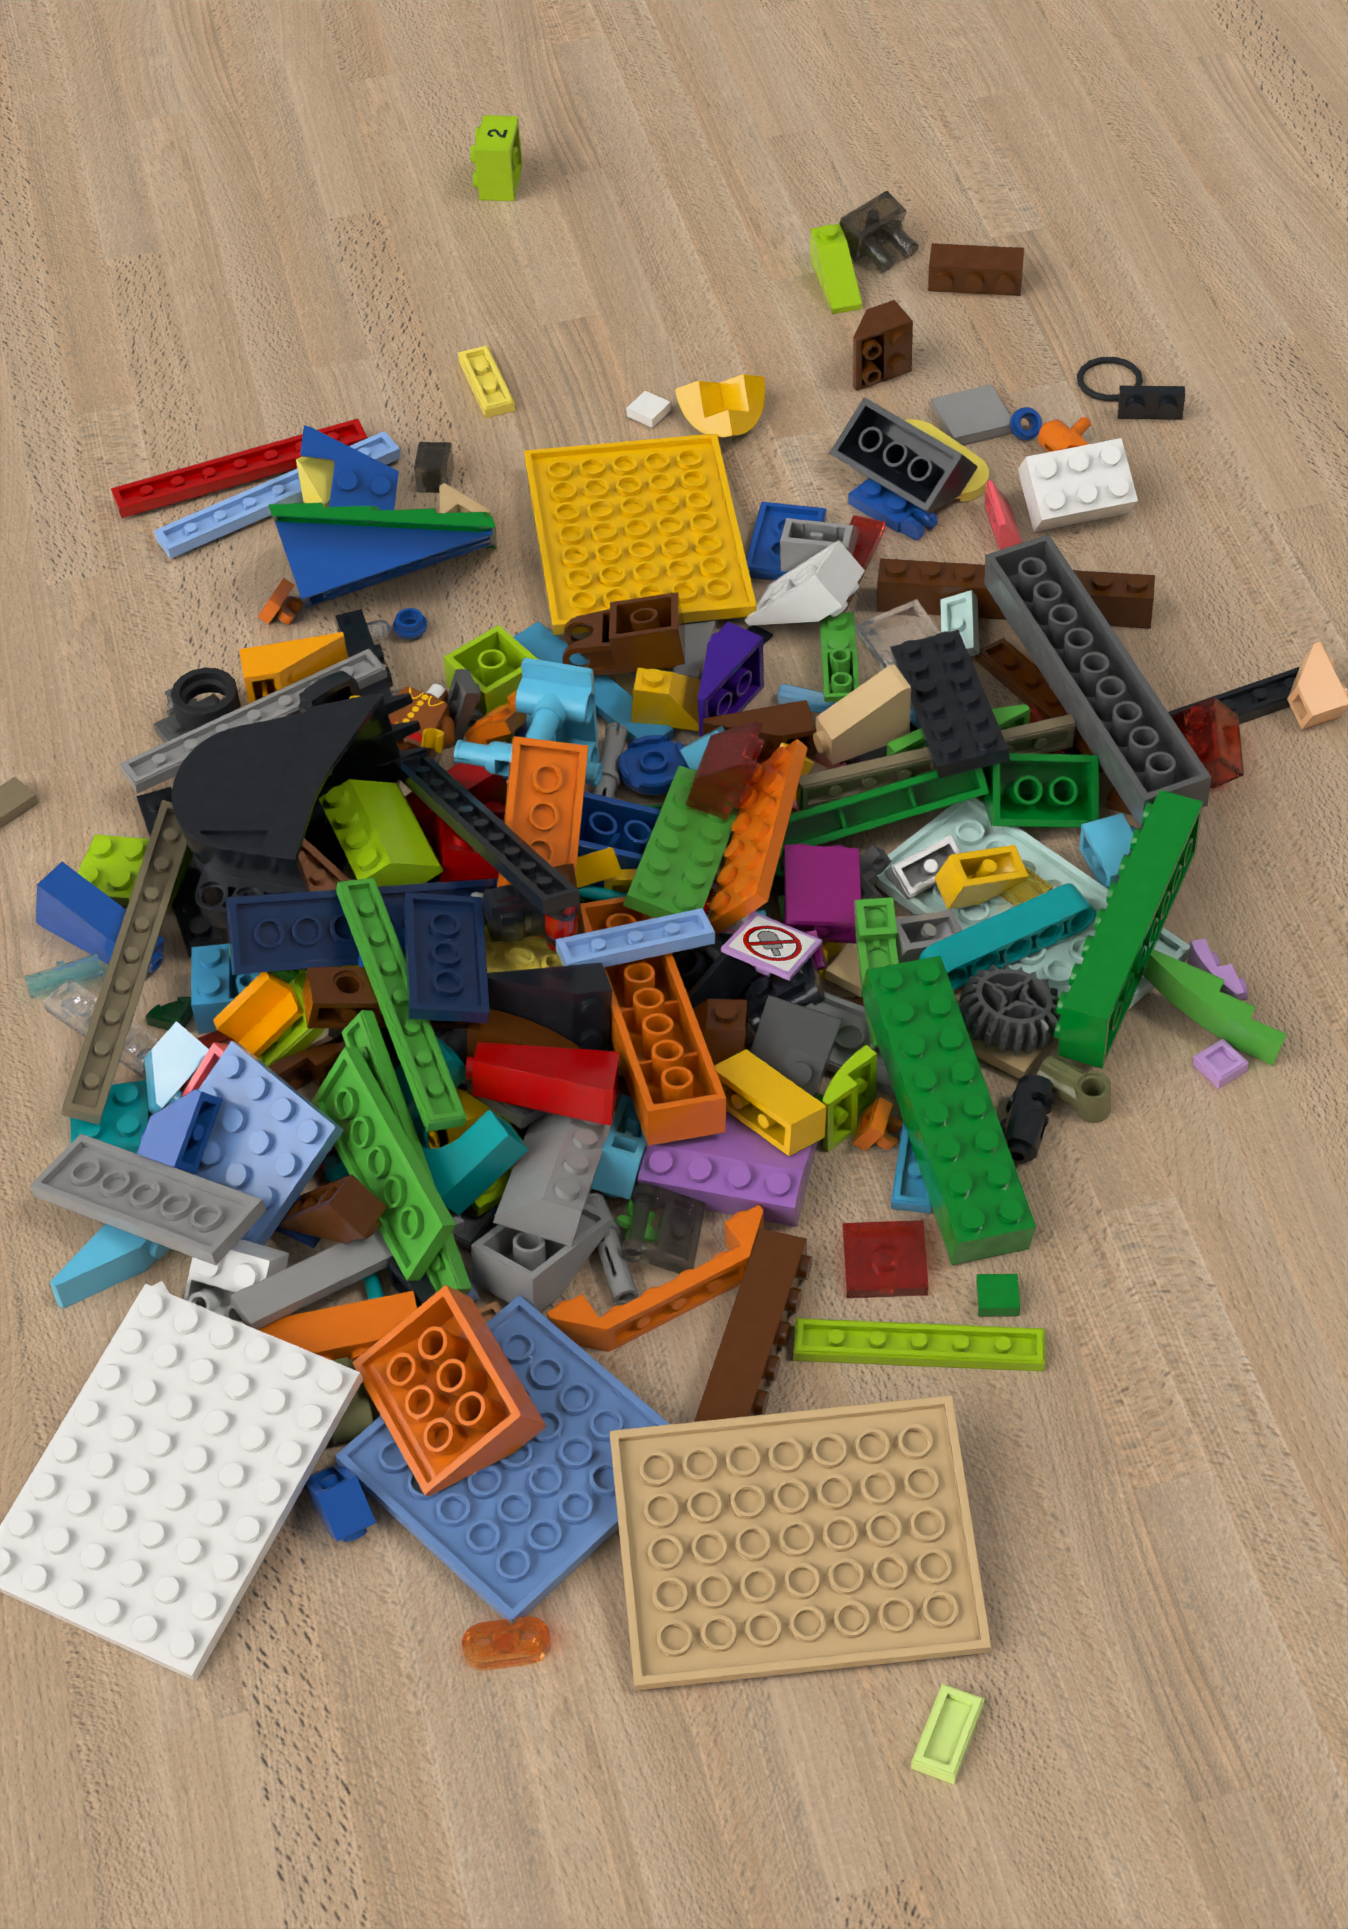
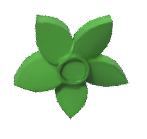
[614,1199,657,1245]

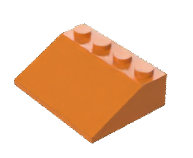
[352,1285,547,1496]

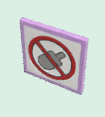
[721,912,822,981]

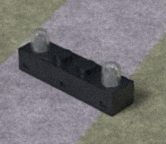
[335,609,403,697]

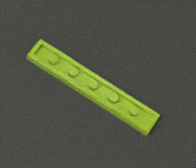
[794,1318,1045,1372]

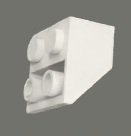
[184,1239,289,1324]

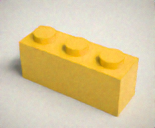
[714,1049,827,1156]

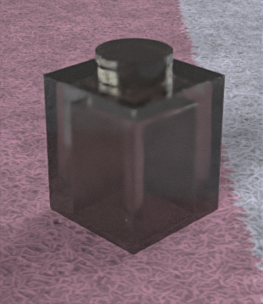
[414,442,454,493]

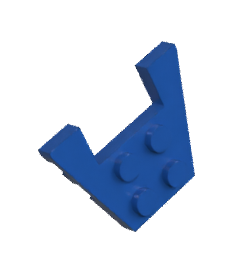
[300,425,399,510]

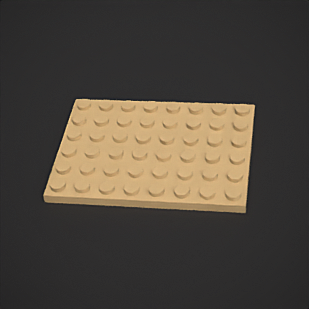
[609,1395,991,1691]

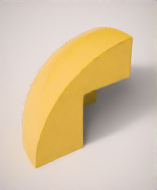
[675,374,765,437]

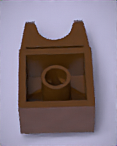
[563,592,685,675]

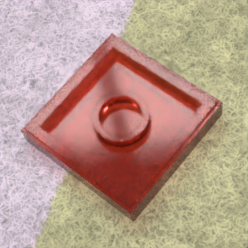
[842,1220,929,1298]

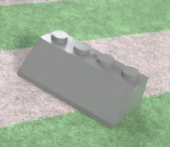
[493,1111,616,1247]

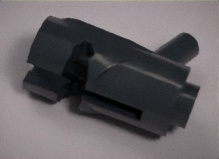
[1000,1075,1056,1163]

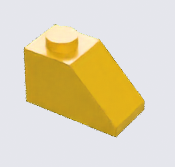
[934,845,1029,910]

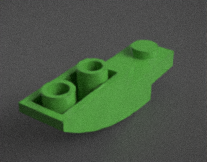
[820,612,859,702]

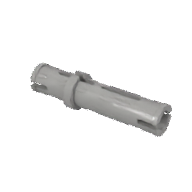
[593,723,628,798]
[587,1193,639,1305]

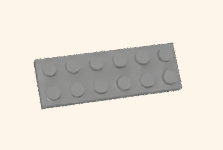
[30,1134,266,1266]

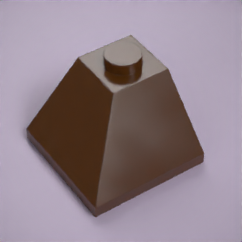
[693,999,748,1065]

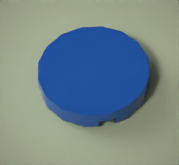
[619,735,689,795]

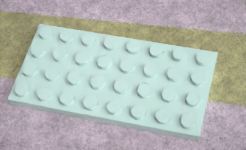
[873,798,1190,1009]

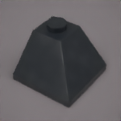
[672,933,757,1008]

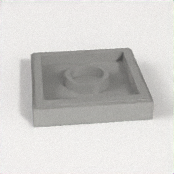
[931,384,1012,445]

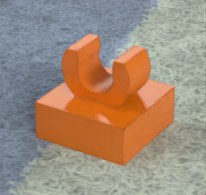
[258,577,303,625]
[852,1097,903,1151]

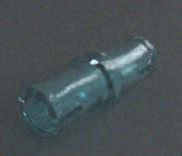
[24,952,104,998]

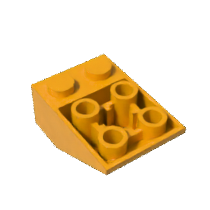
[239,632,348,704]

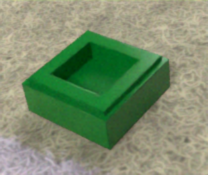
[976,1274,1020,1317]

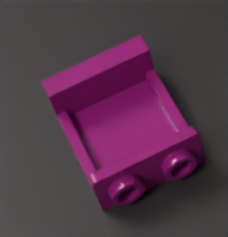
[780,843,861,944]

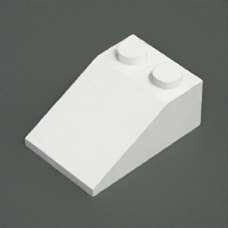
[744,540,865,626]

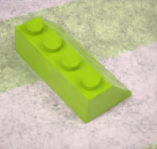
[319,779,444,887]

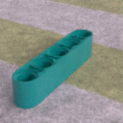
[919,883,1096,990]

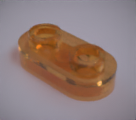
[462,1616,551,1671]

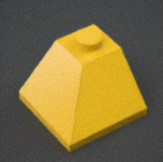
[631,668,701,731]

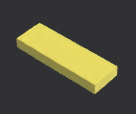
[458,346,516,418]

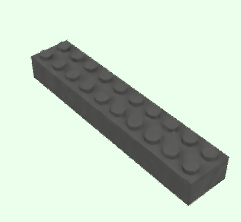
[984,534,1211,829]

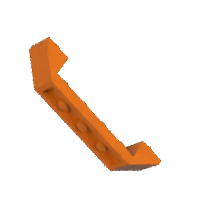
[546,1205,764,1352]

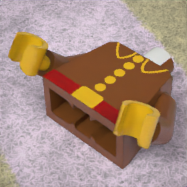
[350,684,455,760]

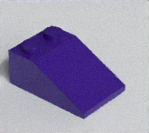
[698,622,764,738]

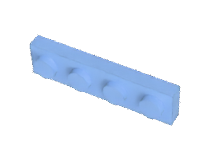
[556,908,715,967]

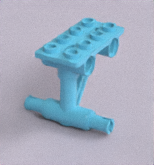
[454,658,603,787]

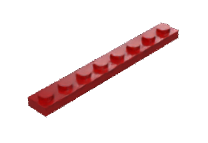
[111,418,368,518]

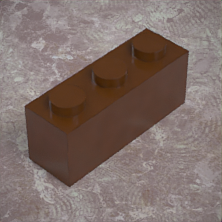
[928,243,1024,296]

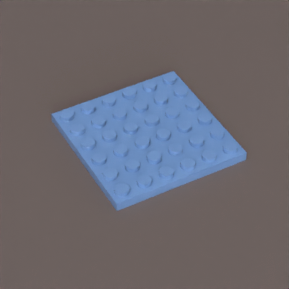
[335,1295,670,1627]

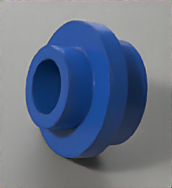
[1010,407,1042,440]
[393,608,427,639]

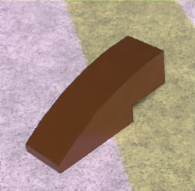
[467,1009,581,1055]

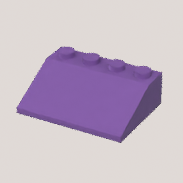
[637,1111,818,1227]

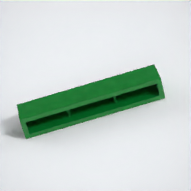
[780,768,989,856]

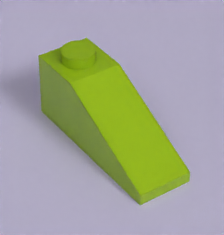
[810,224,862,314]

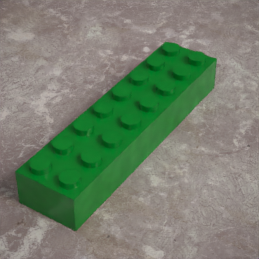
[1054,790,1203,1069]
[861,956,1036,1265]

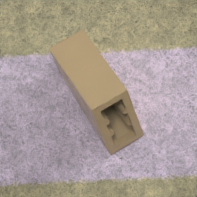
[813,664,911,765]

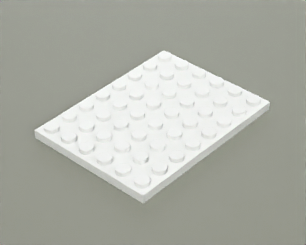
[0,1284,363,1681]

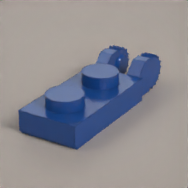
[848,478,938,540]

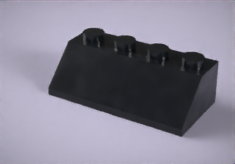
[829,397,978,514]

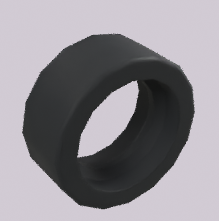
[171,667,241,730]

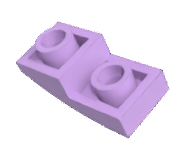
[1187,938,1248,1001]

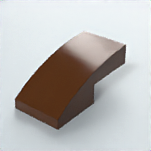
[268,1042,346,1091]

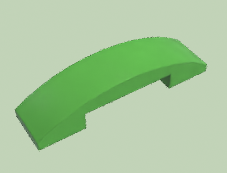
[854,897,899,1048]

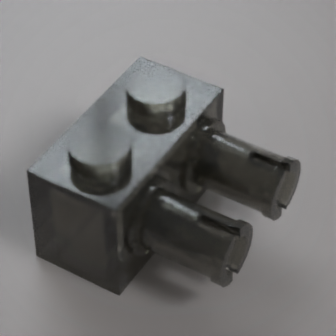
[839,191,919,273]

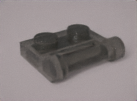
[620,1183,706,1274]

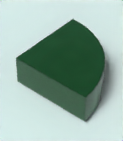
[146,997,193,1030]

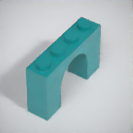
[394,1037,529,1215]

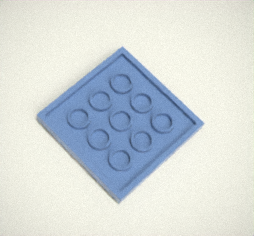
[157,1041,344,1246]

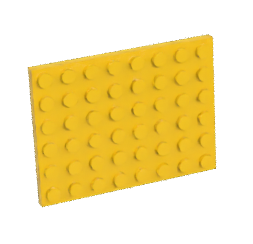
[524,433,757,635]

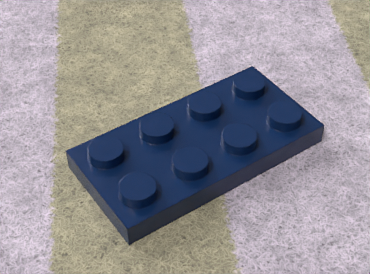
[403,892,490,1023]

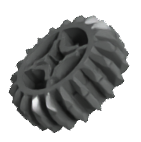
[959,964,1061,1056]

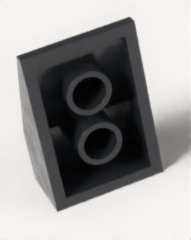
[487,962,613,1051]

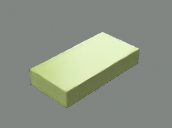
[911,1683,985,1784]

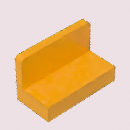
[213,972,303,1058]

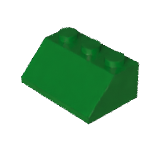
[981,753,1099,828]

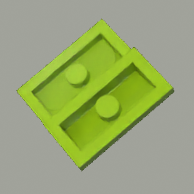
[822,1044,877,1152]

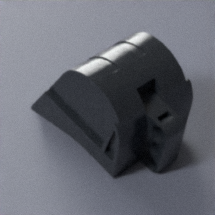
[172,693,429,929]

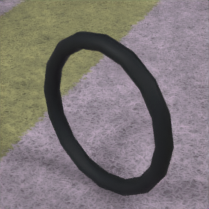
[1077,357,1143,401]

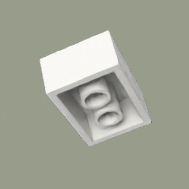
[1018,438,1138,532]

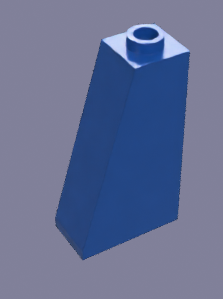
[36,861,165,974]

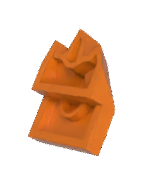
[465,690,526,745]

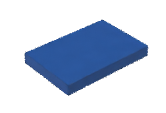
[746,502,826,581]

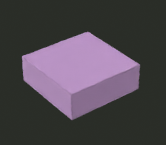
[1192,1038,1249,1089]

